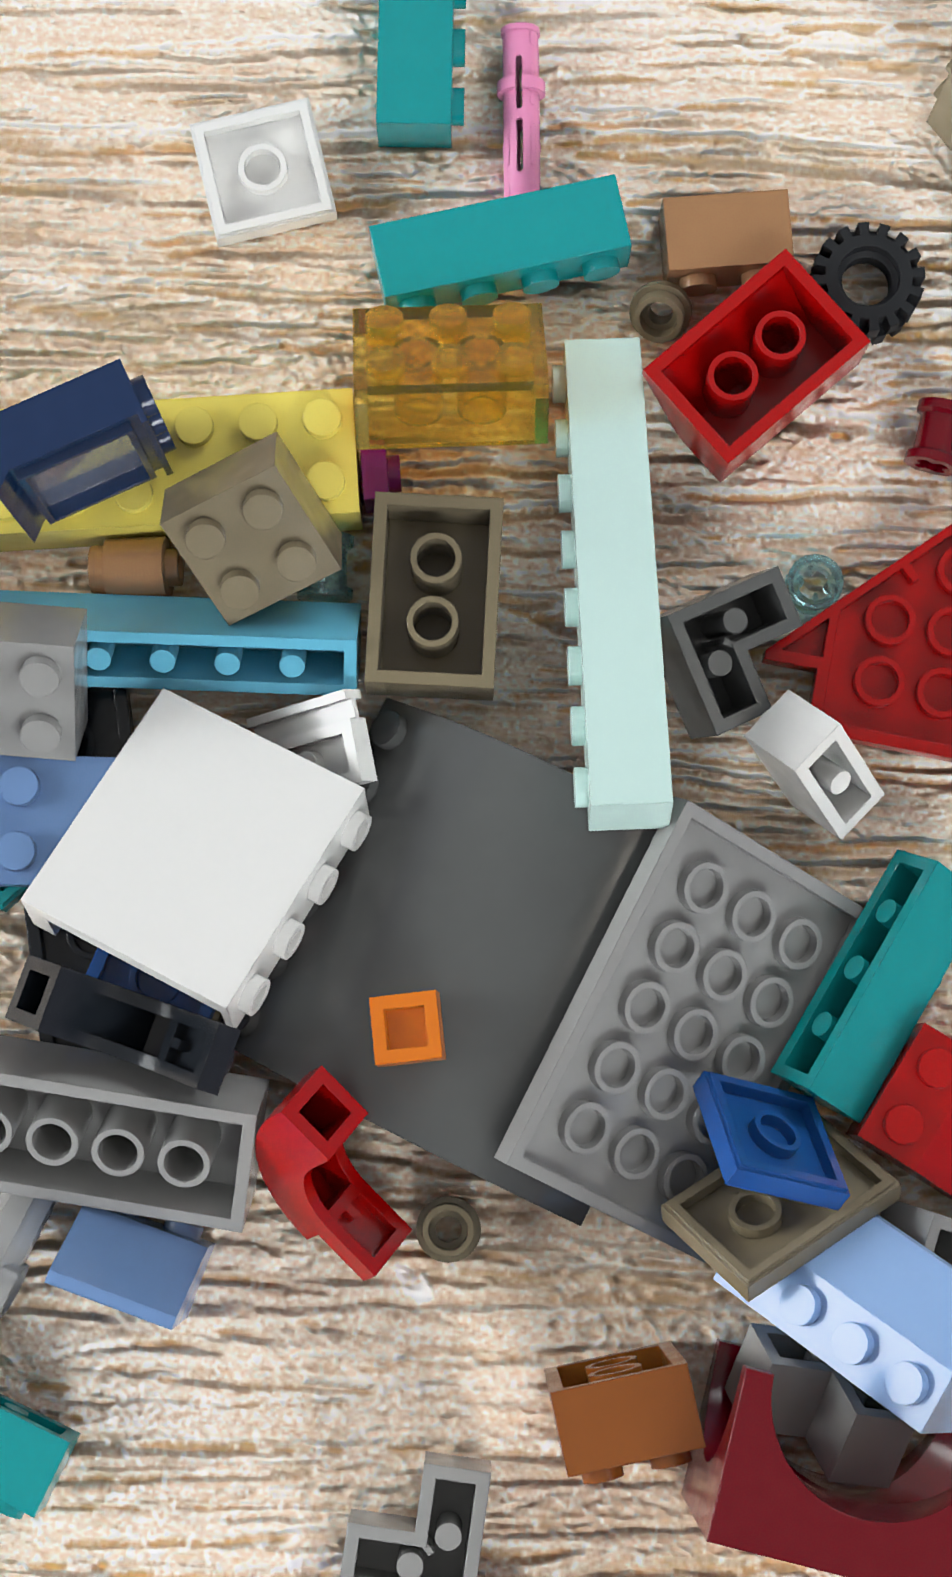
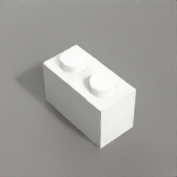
[744,689,885,840]

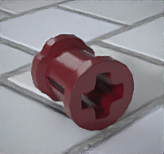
[904,397,952,476]

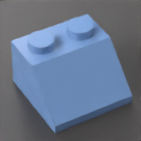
[44,1206,215,1330]

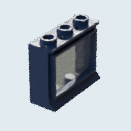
[0,359,176,543]

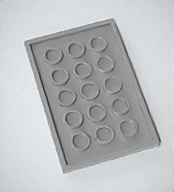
[494,797,864,1263]

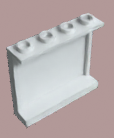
[20,688,372,1028]

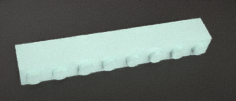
[552,337,673,831]

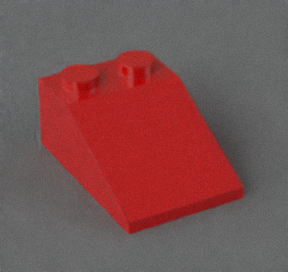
[846,1023,952,1200]

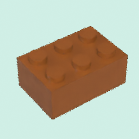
[544,1341,706,1484]

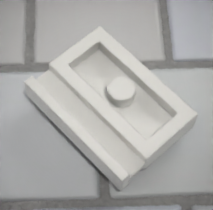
[246,689,378,785]

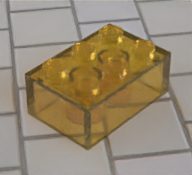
[352,302,549,450]

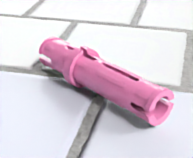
[497,22,546,197]

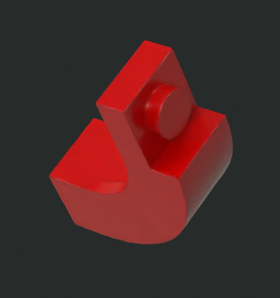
[255,1065,413,1281]

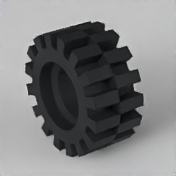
[810,222,926,345]

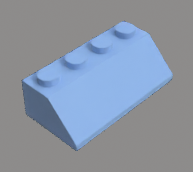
[713,1215,952,1434]

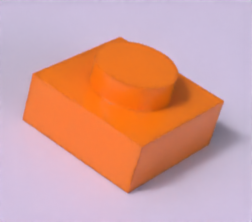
[369,990,446,1067]

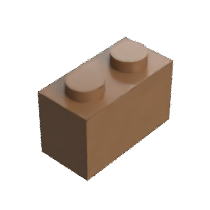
[658,189,794,297]

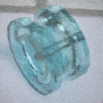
[785,554,844,616]

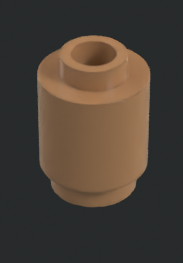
[88,536,184,596]

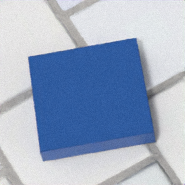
[692,1071,850,1210]

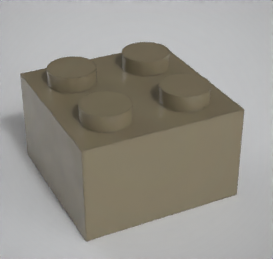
[160,431,342,626]

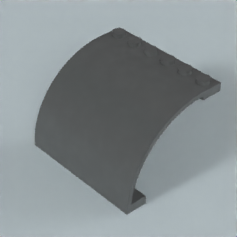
[220,698,657,1226]

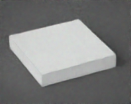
[189,97,338,247]

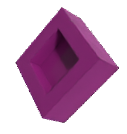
[360,436,402,514]

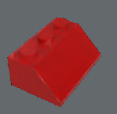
[642,248,871,483]

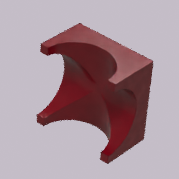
[681,1338,952,1577]

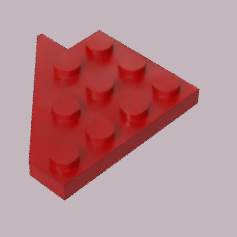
[761,524,952,762]

